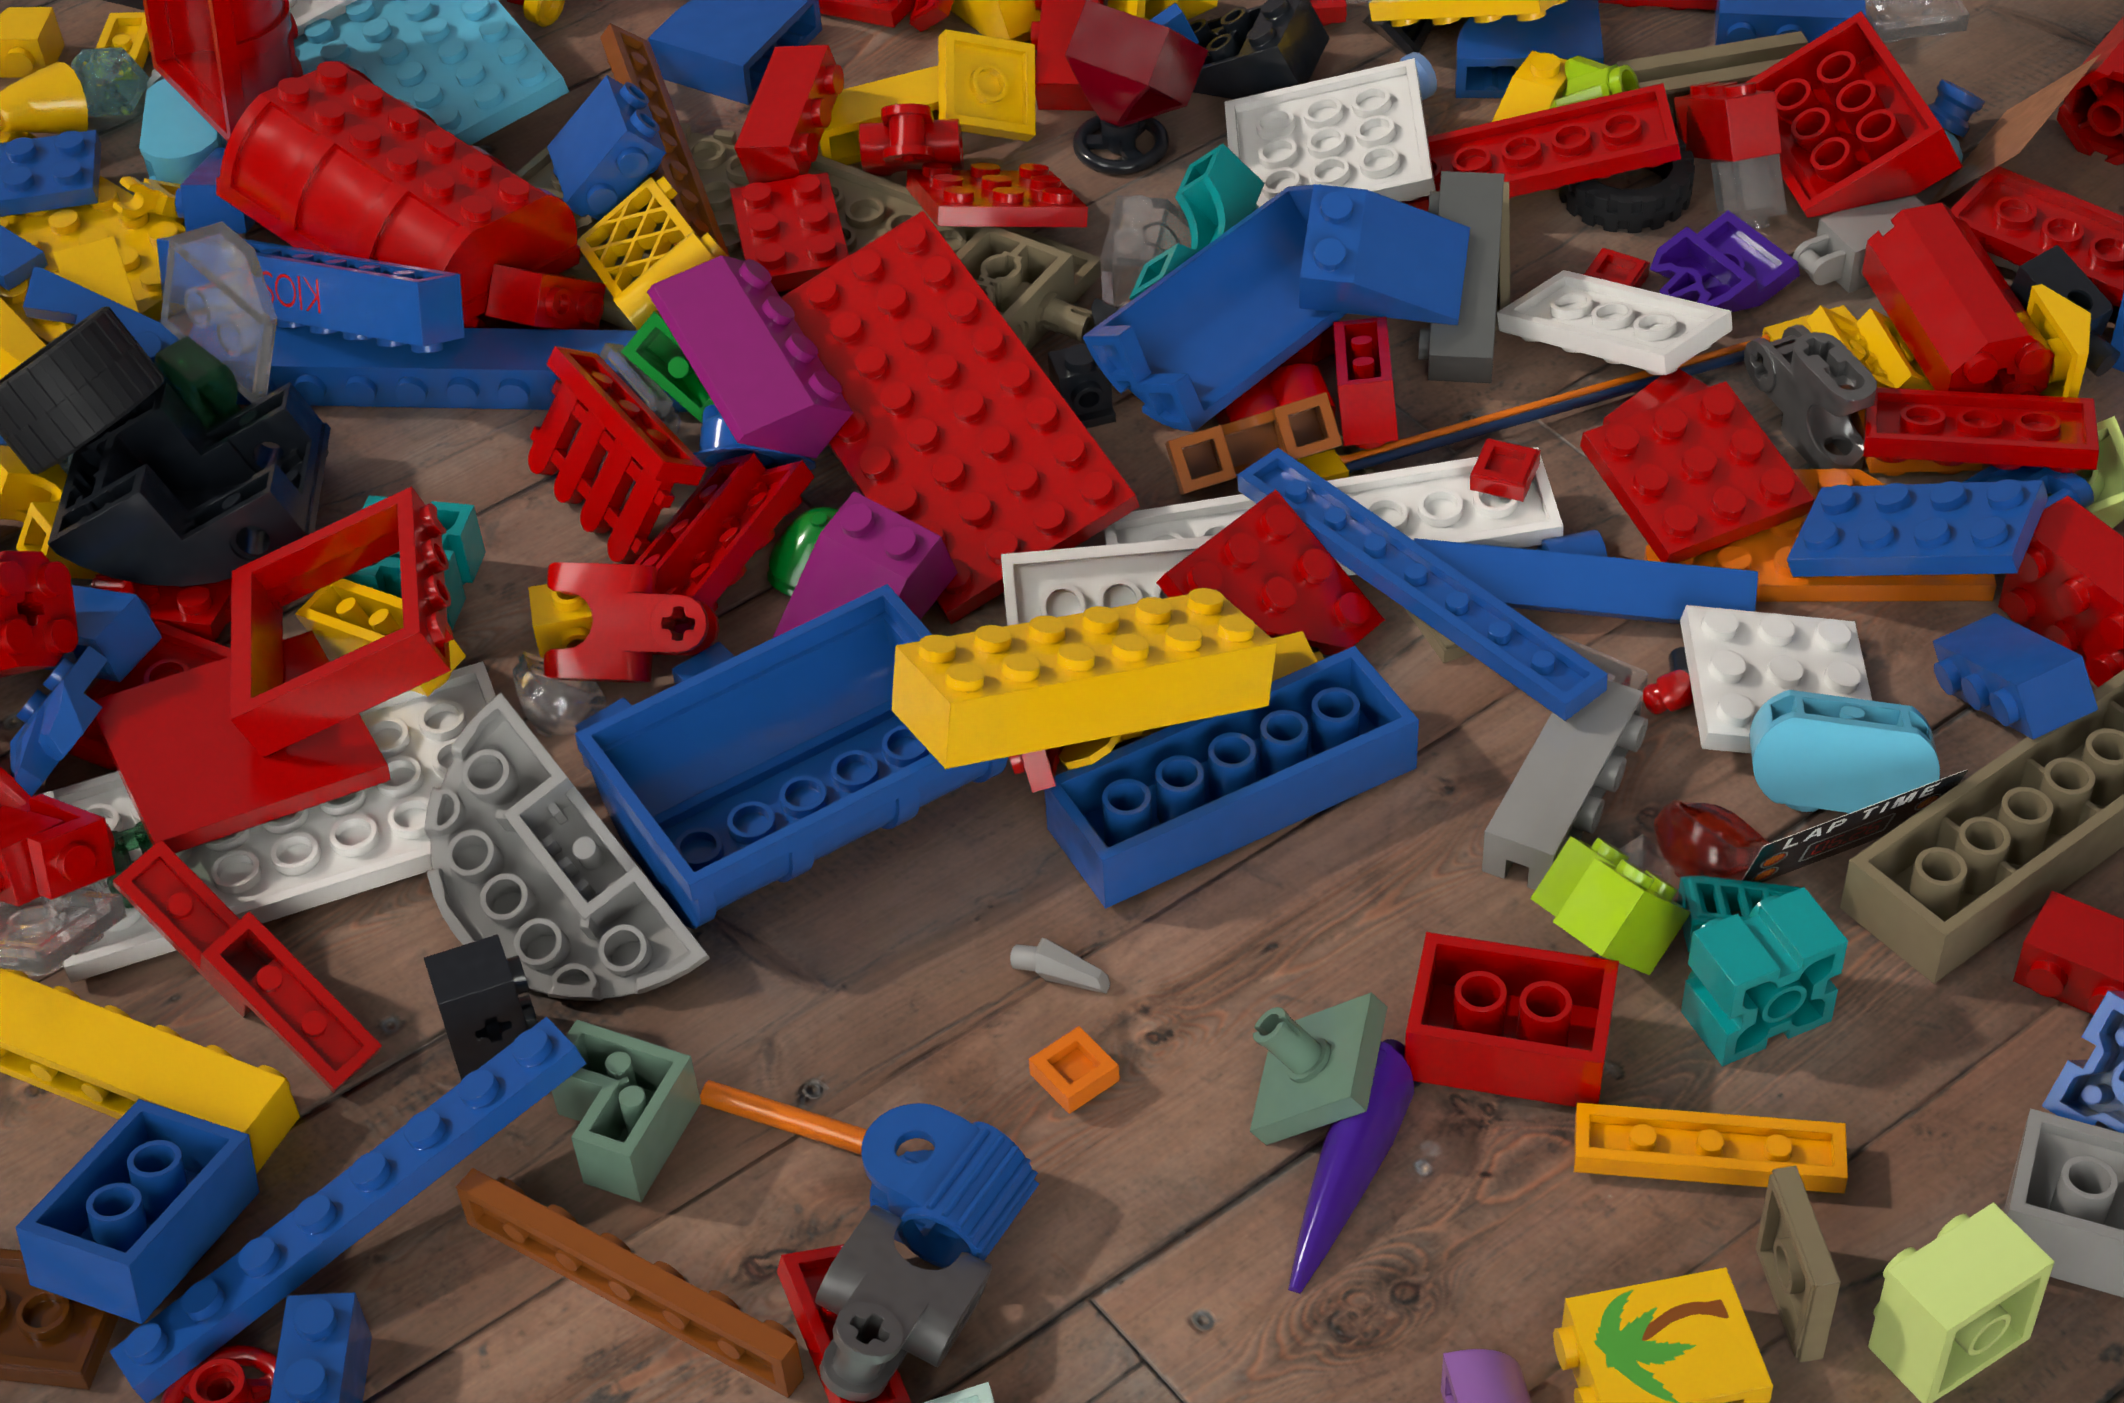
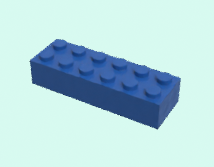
[1044,646,1419,909]

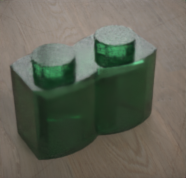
[154,336,242,429]

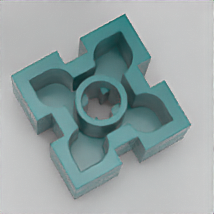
[343,495,486,630]
[1681,887,1848,1067]

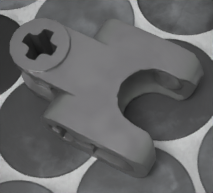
[1744,325,1877,469]
[815,1205,992,1402]

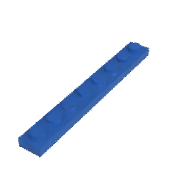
[1237,448,1608,721]
[109,1017,587,1403]

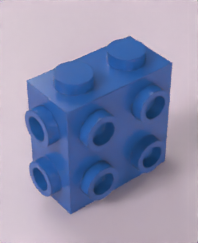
[547,75,666,221]

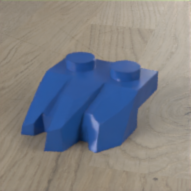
[10,646,108,797]

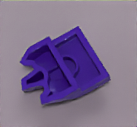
[1650,210,1800,313]

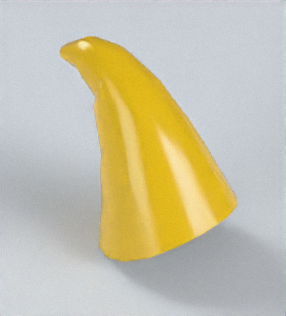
[0,62,88,134]

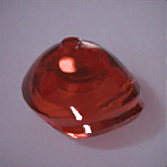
[1654,799,1769,878]

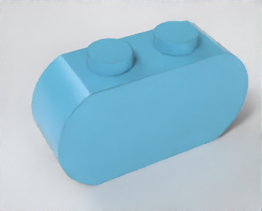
[139,78,228,184]
[1749,690,1940,814]

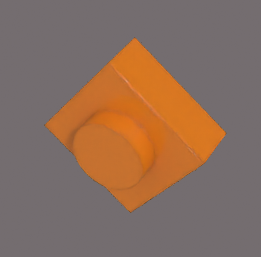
[1028,1026,1120,1114]

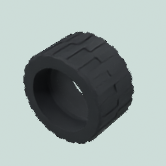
[0,306,165,474]

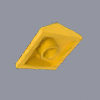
[2026,284,2091,398]

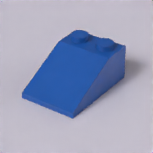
[1299,184,1470,325]

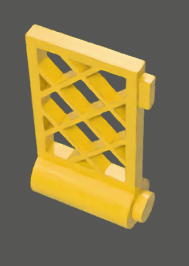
[577,176,728,330]

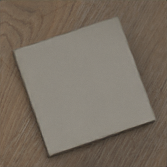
[1755,1166,1841,1363]

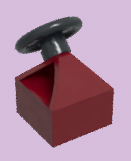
[1065,0,1208,175]

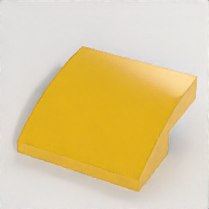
[1806,305,1934,390]

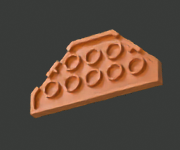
[1644,468,1997,602]

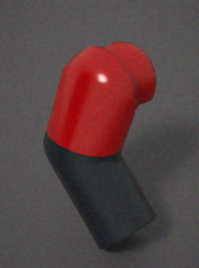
[1643,647,1694,715]

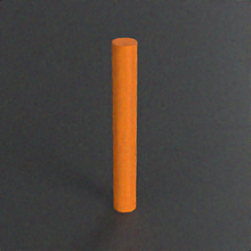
[700,1080,868,1155]

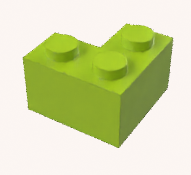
[1530,836,1691,975]

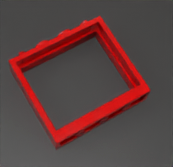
[230,486,454,758]

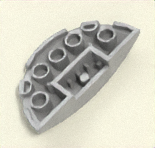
[424,693,710,1001]

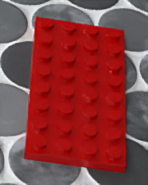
[781,211,1140,625]

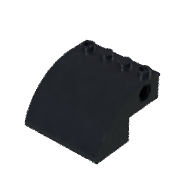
[48,382,331,587]

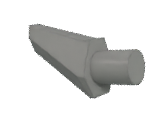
[1010,938,1110,994]

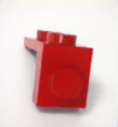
[27,794,116,900]

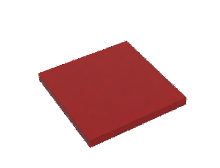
[94,630,391,853]

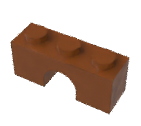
[1165,392,1343,495]

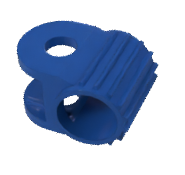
[861,1103,1039,1268]

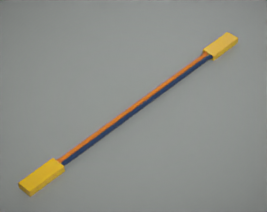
[1297,305,1858,481]

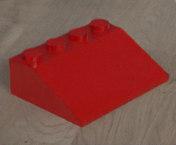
[1745,11,1963,218]

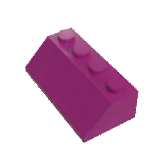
[647,255,853,459]

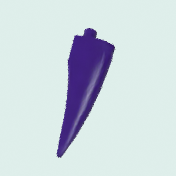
[1288,1039,1415,1294]

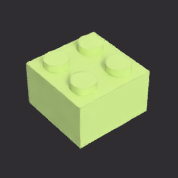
[1868,1202,2055,1403]

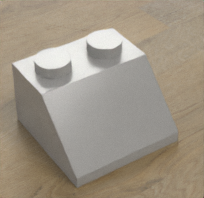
[2003,1108,2124,1298]

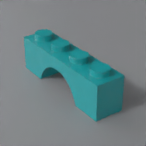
[1129,143,1265,300]

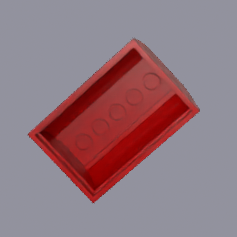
[143,0,303,142]
[216,61,581,323]

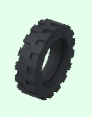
[1559,137,1695,233]

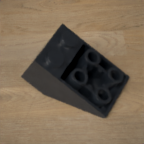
[1190,0,1330,99]

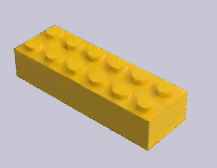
[891,588,1277,769]

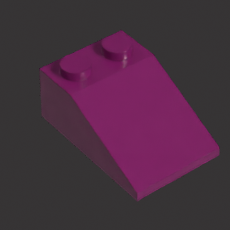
[772,491,958,639]

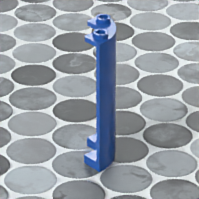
[1082,184,1347,432]

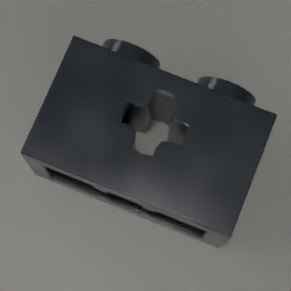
[423,934,538,1081]

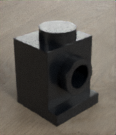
[1048,344,1116,429]

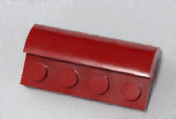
[634,453,815,634]

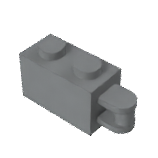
[1793,195,1925,293]

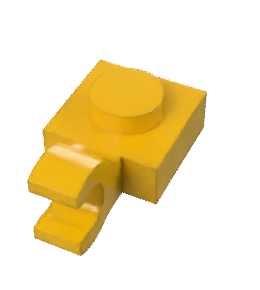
[112,176,184,224]

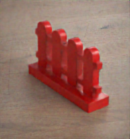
[528,346,707,564]

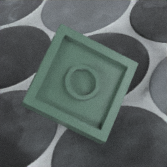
[1250,992,1388,1145]

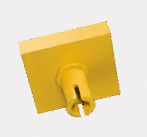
[938,29,1036,142]

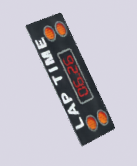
[1742,770,1968,883]

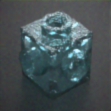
[71,47,150,117]

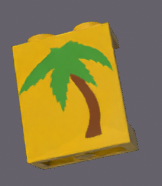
[1553,1267,1773,1403]

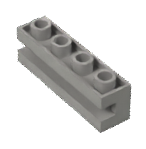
[1482,680,1648,890]

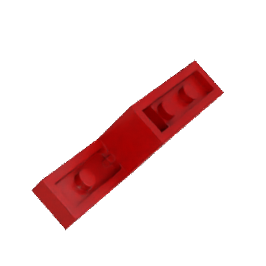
[113,839,382,1093]

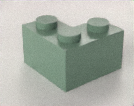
[552,1020,701,1202]

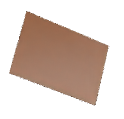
[1928,54,2101,205]

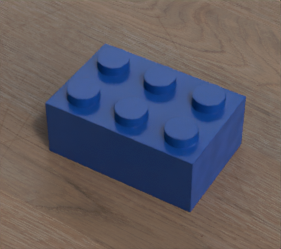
[15,1099,260,1324]

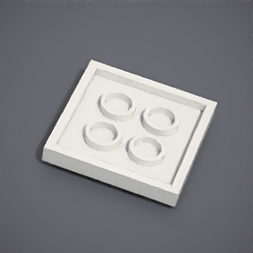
[1680,605,1872,753]

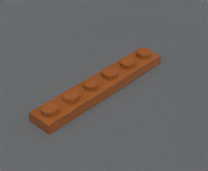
[456,1168,804,1398]

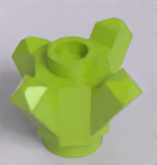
[1550,55,1640,109]

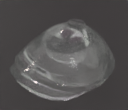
[512,651,607,738]

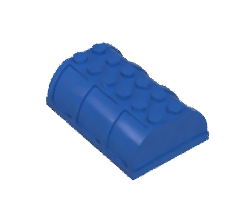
[575,584,1008,929]

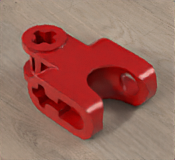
[859,103,964,176]
[543,562,720,683]

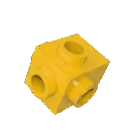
[528,584,593,666]

